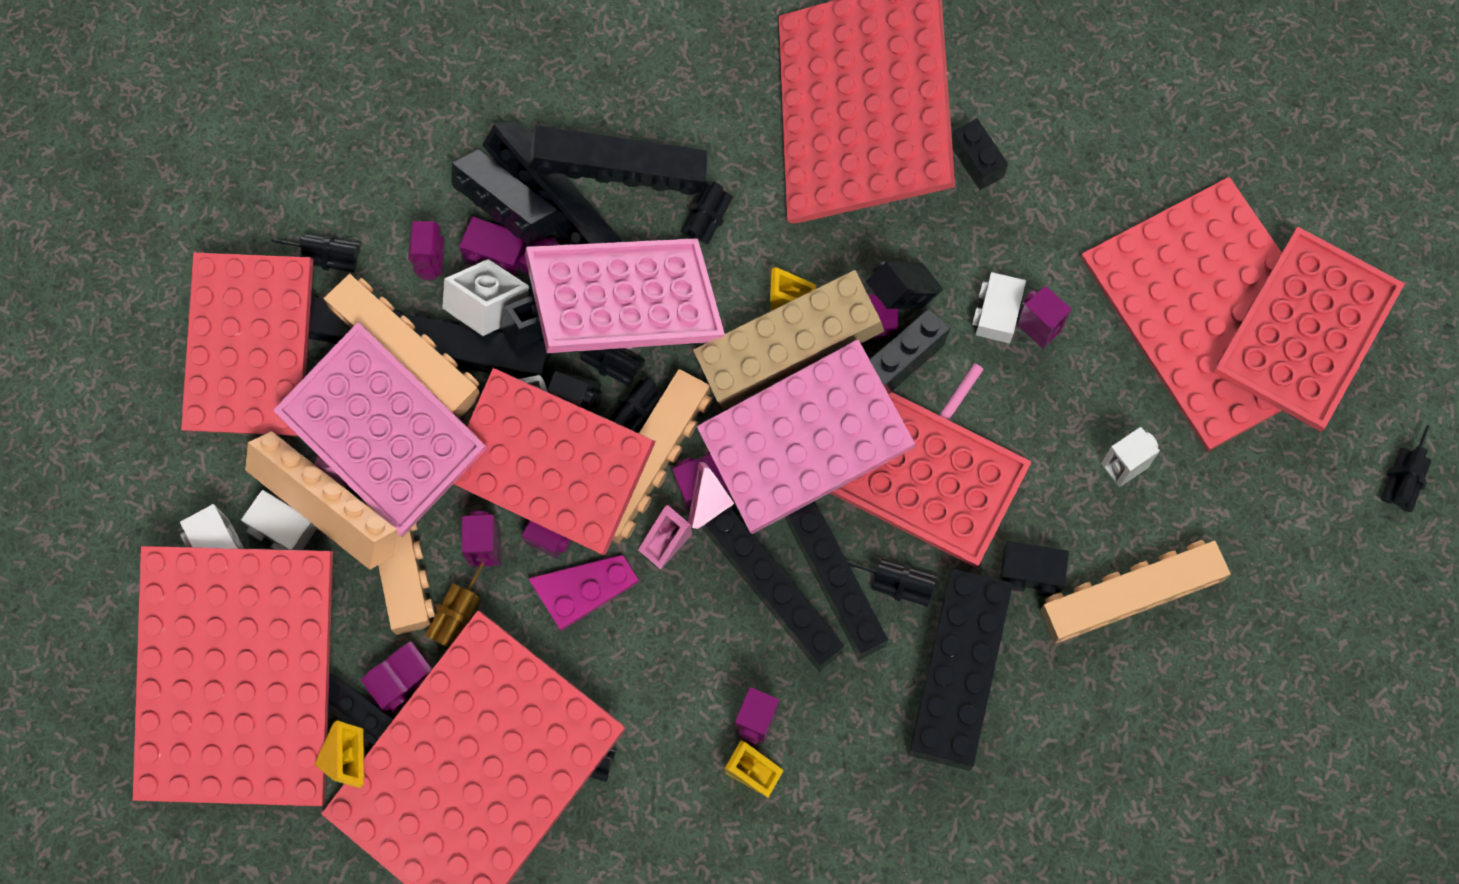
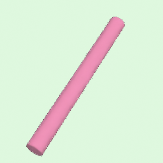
[939,363,983,420]

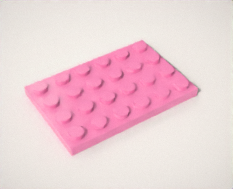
[525,239,725,353]
[273,322,488,537]
[697,339,916,534]

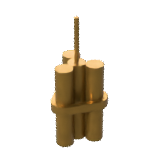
[425,562,484,648]

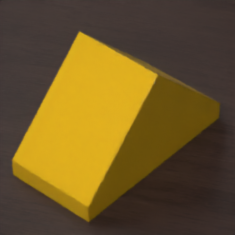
[770,267,816,311]
[314,721,364,788]
[725,740,784,798]

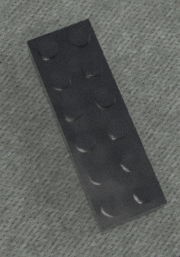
[908,569,1013,771]

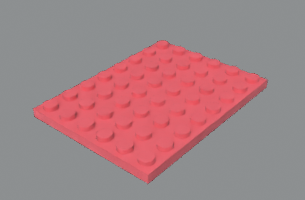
[779,0,955,223]
[1081,177,1360,452]
[133,546,333,806]
[321,611,627,884]

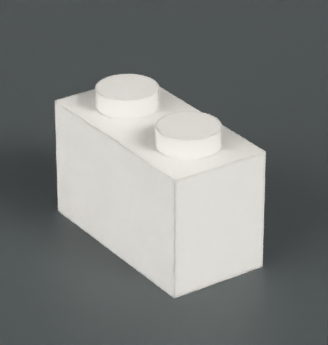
[972,272,1026,343]
[1101,427,1160,487]
[241,490,317,550]

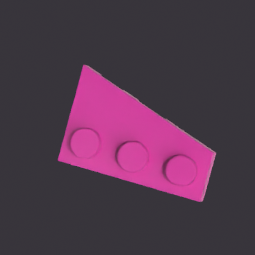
[528,555,639,631]

